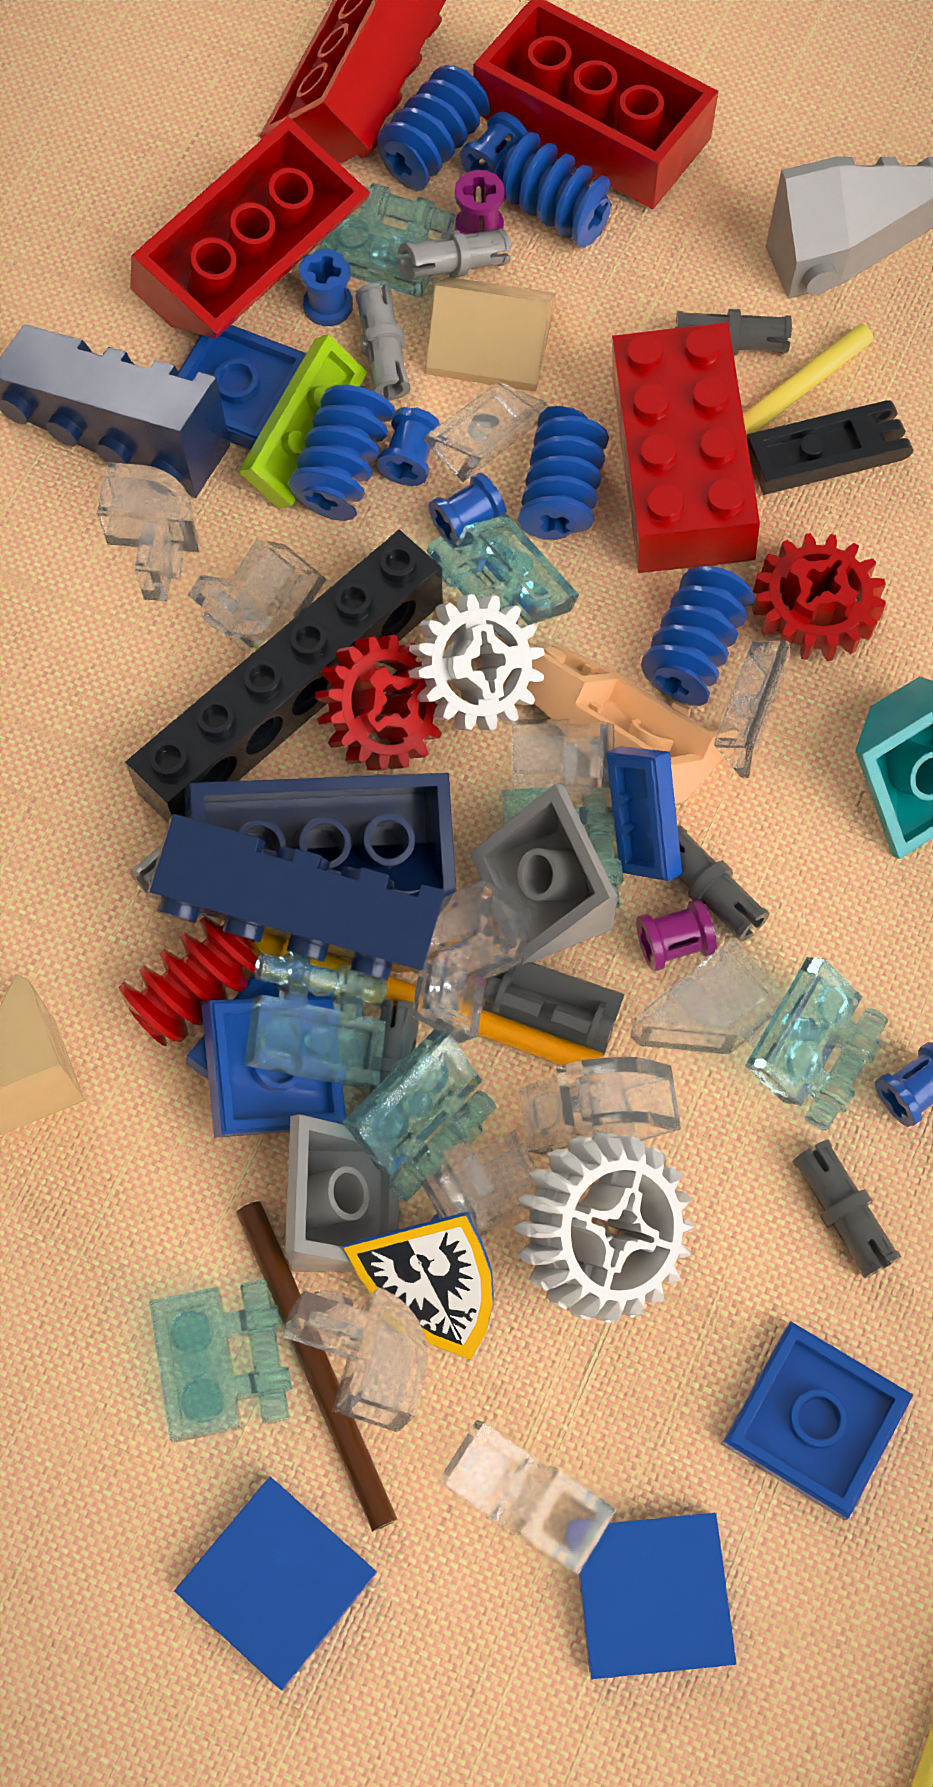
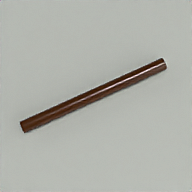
[236,1201,398,1532]

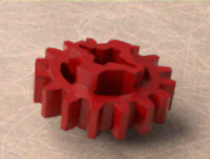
[752,533,886,661]
[315,635,442,771]

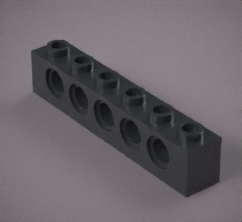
[125,529,443,823]

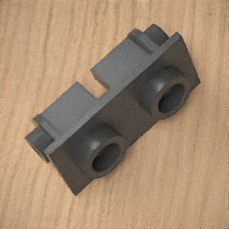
[482,952,625,1055]

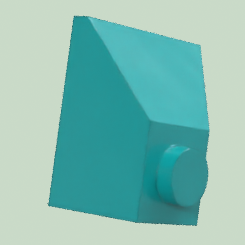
[855,676,933,860]

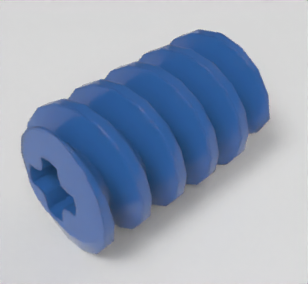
[377,65,490,191]
[494,132,612,248]
[289,385,395,521]
[518,406,609,540]
[641,566,755,706]

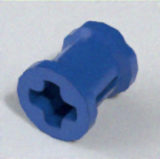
[460,111,528,173]
[299,249,353,326]
[377,407,443,486]
[428,473,507,548]
[875,1042,933,1127]

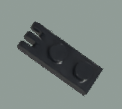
[747,400,914,495]

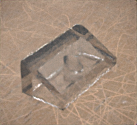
[423,381,550,482]
[713,641,791,778]

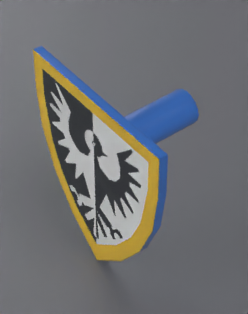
[343,1212,494,1360]

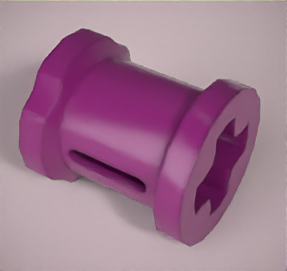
[454,170,505,234]
[636,899,717,972]

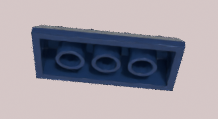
[184,773,457,916]

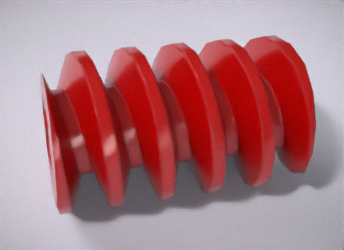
[119,916,269,1046]

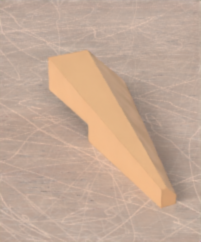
[448,597,741,804]

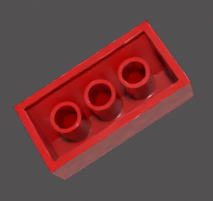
[259,0,446,164]
[130,116,370,339]

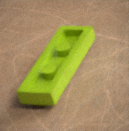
[238,334,368,509]

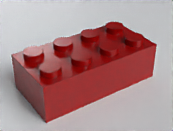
[473,0,719,210]
[612,322,760,573]

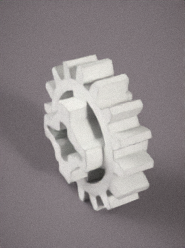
[409,594,545,730]

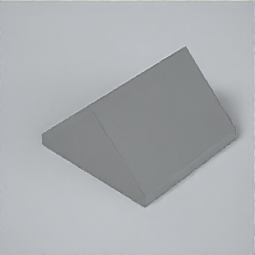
[470,784,618,964]
[285,1114,400,1272]

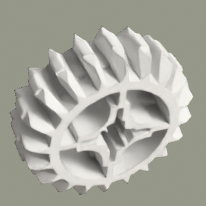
[513,1132,697,1323]

